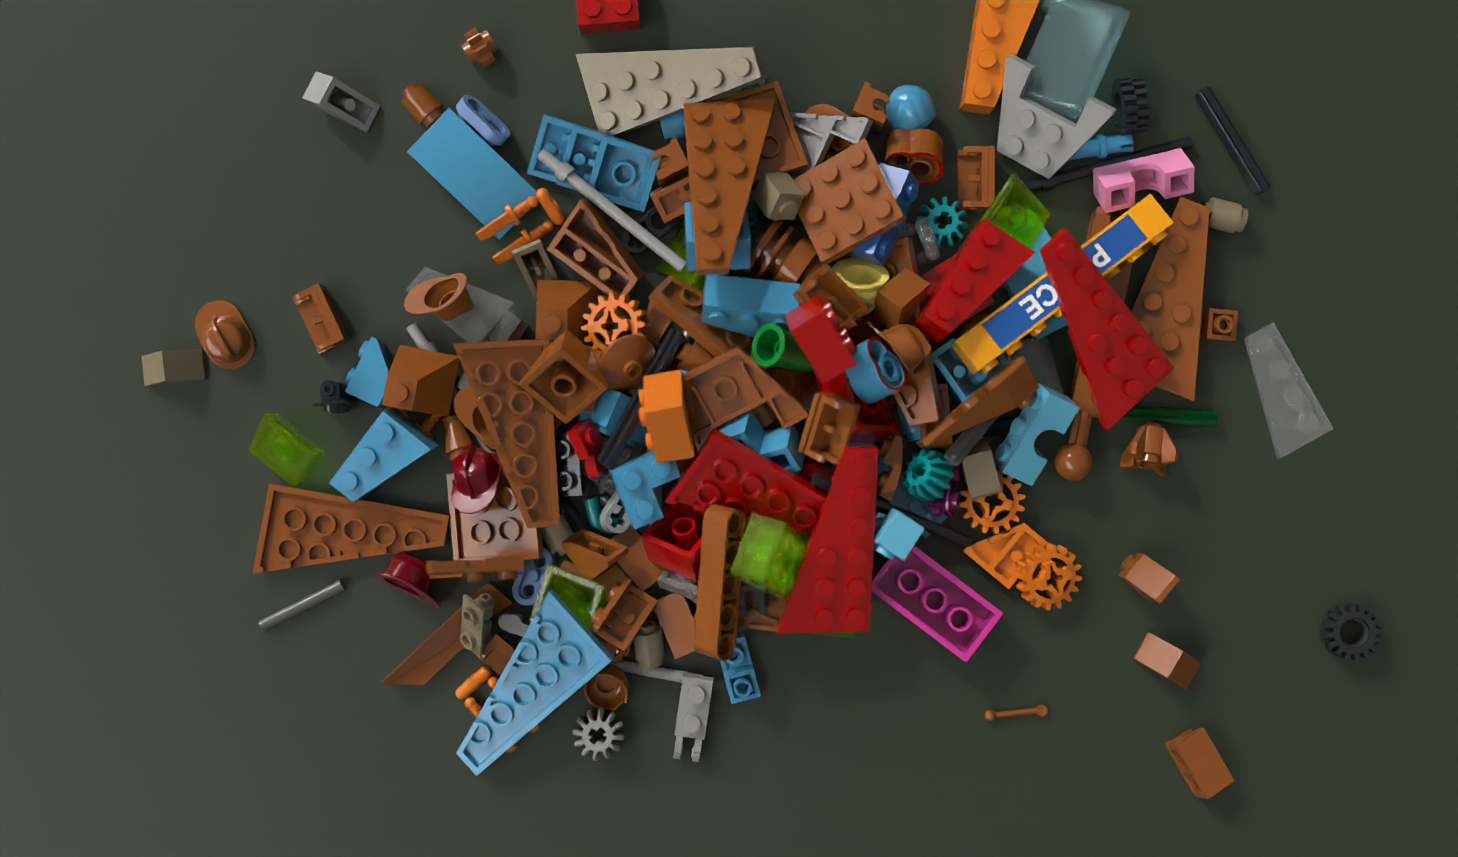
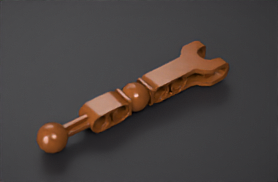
[1054,206,1152,481]

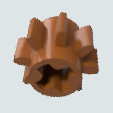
[461,27,498,67]

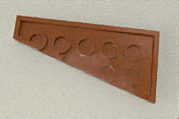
[1131,197,1210,402]

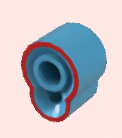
[845,337,907,403]

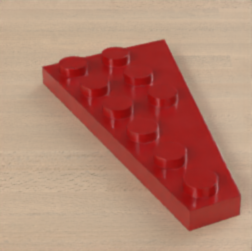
[1039,229,1174,430]
[665,429,828,535]
[775,446,878,633]

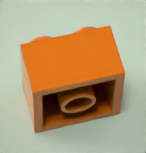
[639,370,694,463]

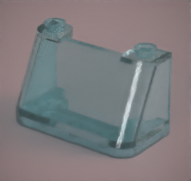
[1024,0,1130,124]

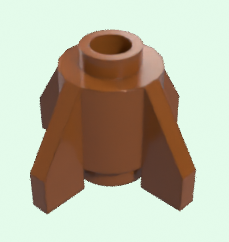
[1120,422,1179,476]

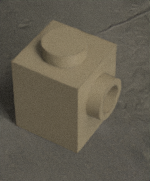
[752,171,805,221]

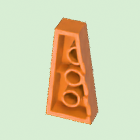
[959,0,1040,115]

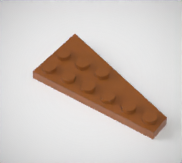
[683,98,776,276]
[839,237,943,426]
[648,275,818,409]
[454,339,560,528]
[252,484,450,574]

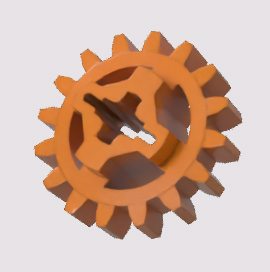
[581,293,649,352]
[959,469,1026,534]
[1015,542,1082,611]

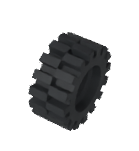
[1111,76,1150,134]
[1320,604,1383,661]

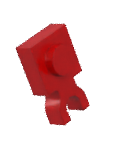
[567,418,608,478]

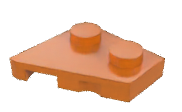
[962,523,1047,589]

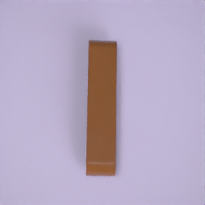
[694,504,746,661]

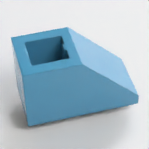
[345,336,391,409]

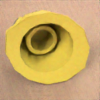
[832,257,889,320]

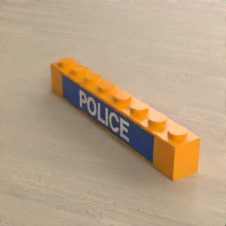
[951,193,1174,375]

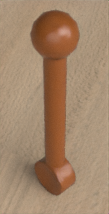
[984,704,1048,722]

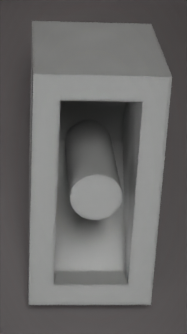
[302,71,380,132]

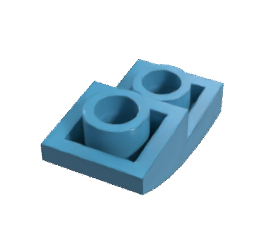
[720,633,761,704]

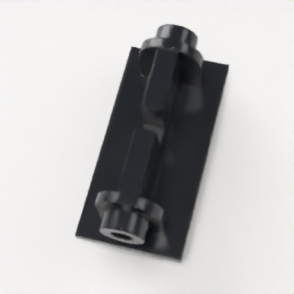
[313,380,358,414]
[555,434,584,497]

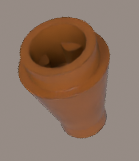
[442,415,474,462]

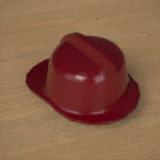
[451,443,502,514]
[373,552,441,609]

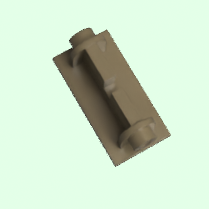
[460,593,494,658]

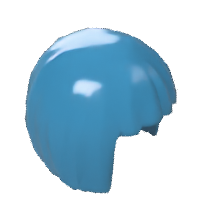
[886,84,937,130]

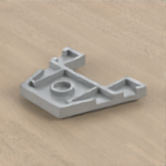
[997,54,1117,179]
[789,112,873,179]

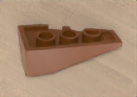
[916,356,1039,448]

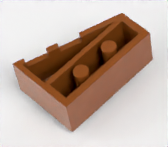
[547,198,646,298]

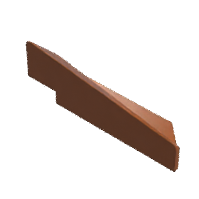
[382,580,513,685]

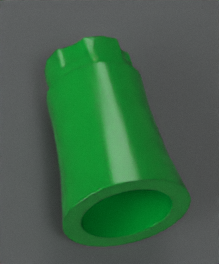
[752,323,814,371]

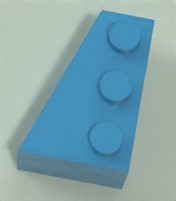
[701,275,800,337]
[329,407,441,502]

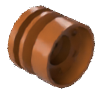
[743,219,817,283]

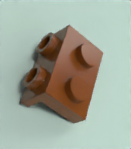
[591,577,658,654]

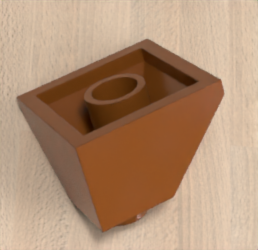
[535,279,598,343]
[519,329,609,424]
[382,345,460,417]

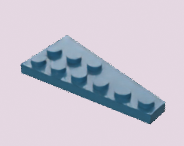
[456,588,614,776]

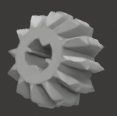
[572,708,625,761]

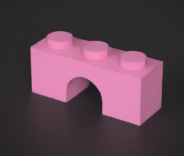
[1093,148,1195,213]

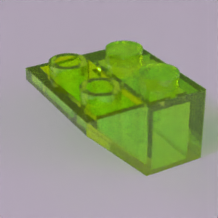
[730,513,806,599]

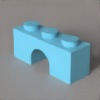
[993,383,1080,486]
[874,508,925,560]

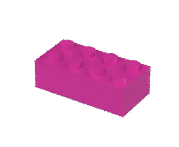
[872,546,1003,662]

